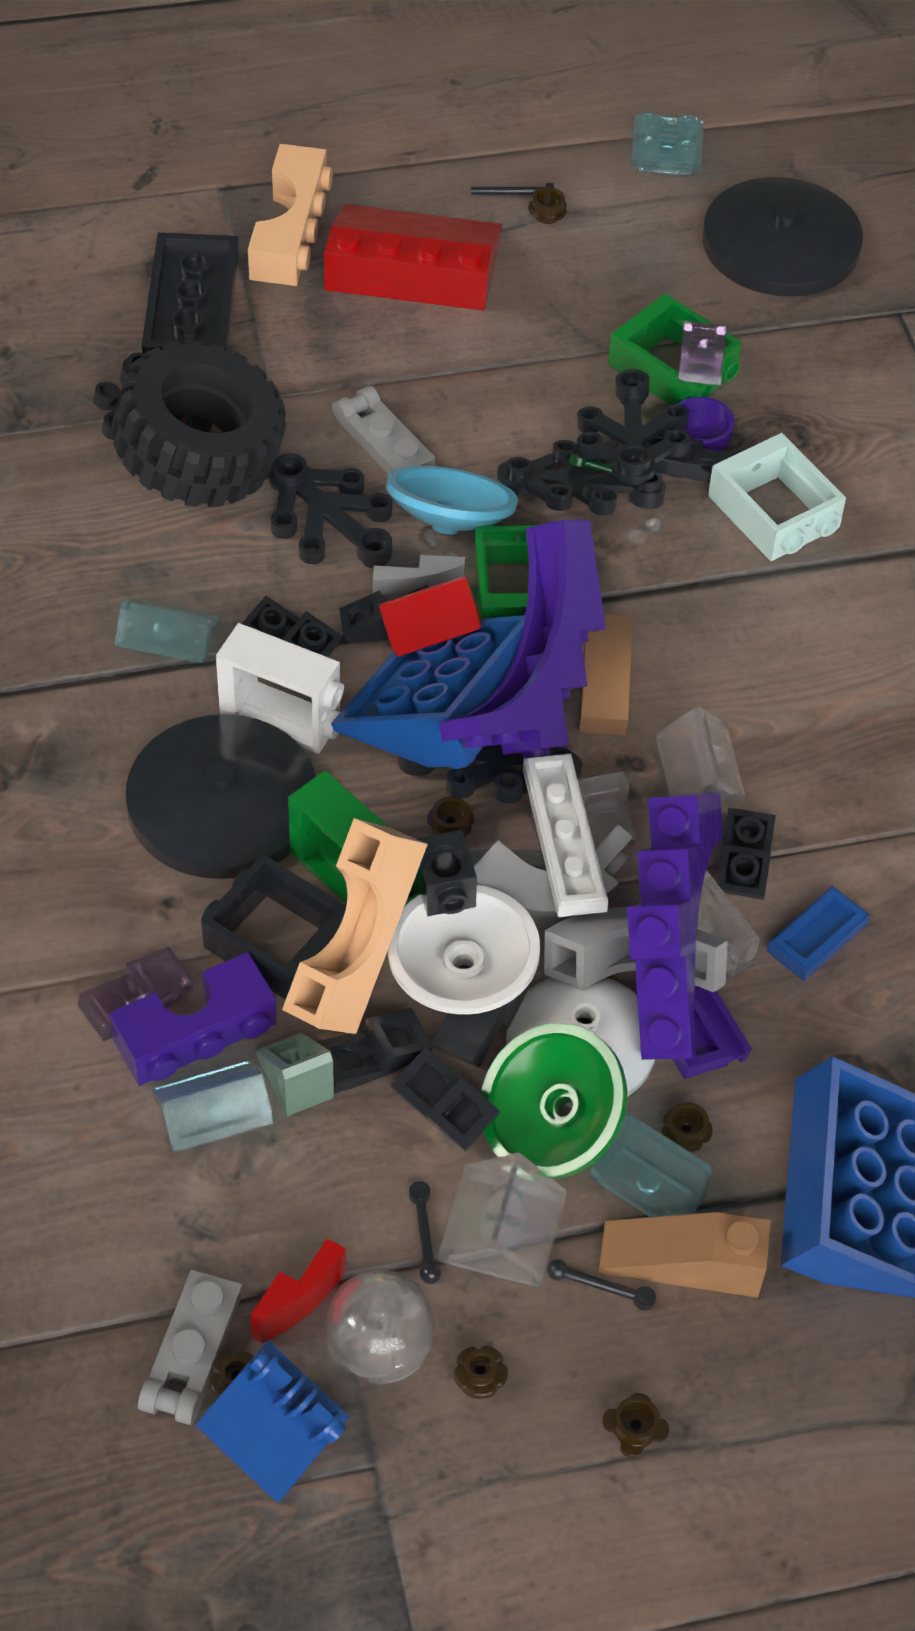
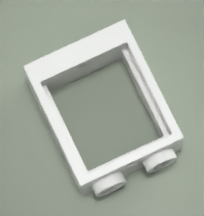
[216,623,344,754]

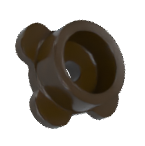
[602,1393,669,1458]

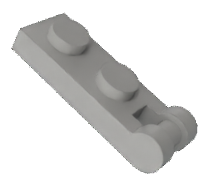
[332,385,435,474]
[138,1270,243,1426]

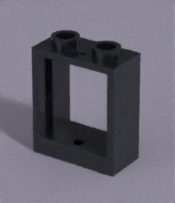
[201,854,346,1000]

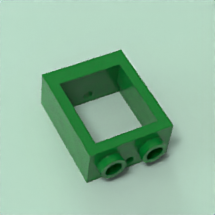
[608,293,742,405]
[473,524,542,619]
[288,771,389,905]

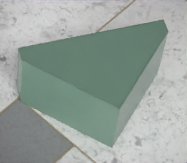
[255,1032,334,1117]

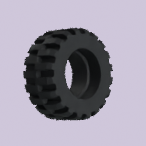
[112,341,286,507]

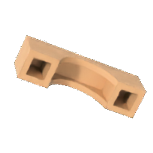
[248,144,333,286]
[282,818,428,1034]

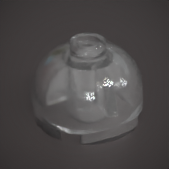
[325,1269,435,1385]

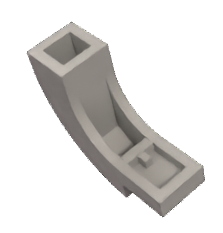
[474,825,633,929]
[544,907,728,992]

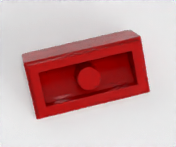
[379,575,482,657]

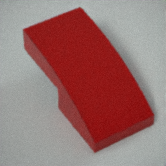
[250,1238,346,1344]

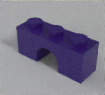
[109,952,277,1086]

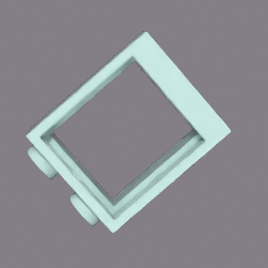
[708,433,846,561]

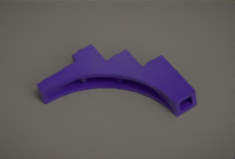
[439,519,606,759]
[627,791,723,1060]

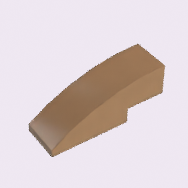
[579,614,632,736]

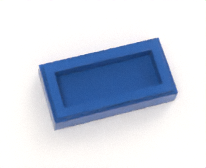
[767,886,870,981]

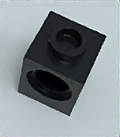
[416,830,477,917]

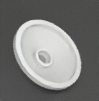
[388,884,540,1014]
[506,977,655,1107]

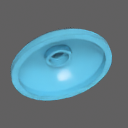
[386,466,518,535]

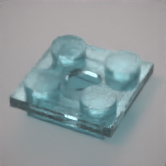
[631,112,704,175]

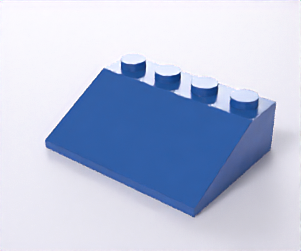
[331,615,525,769]
[781,1056,915,1298]

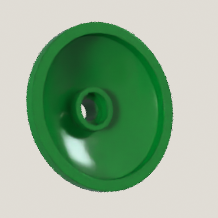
[481,1023,627,1179]

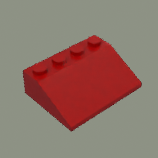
[324,204,502,311]

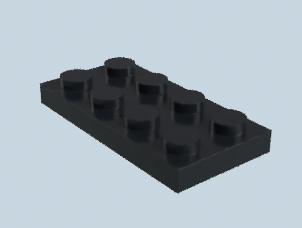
[141,232,239,354]

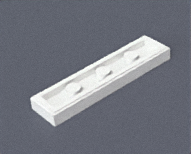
[523,754,608,917]

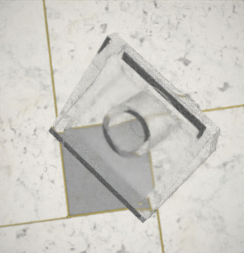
[437,1152,567,1288]

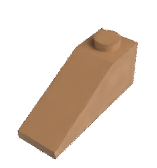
[598,1212,771,1298]

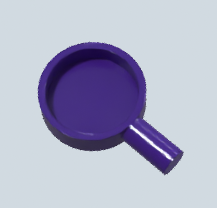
[642,396,735,451]

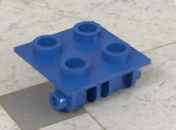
[195,1340,349,1503]

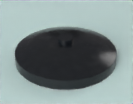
[702,177,863,296]
[126,714,316,879]

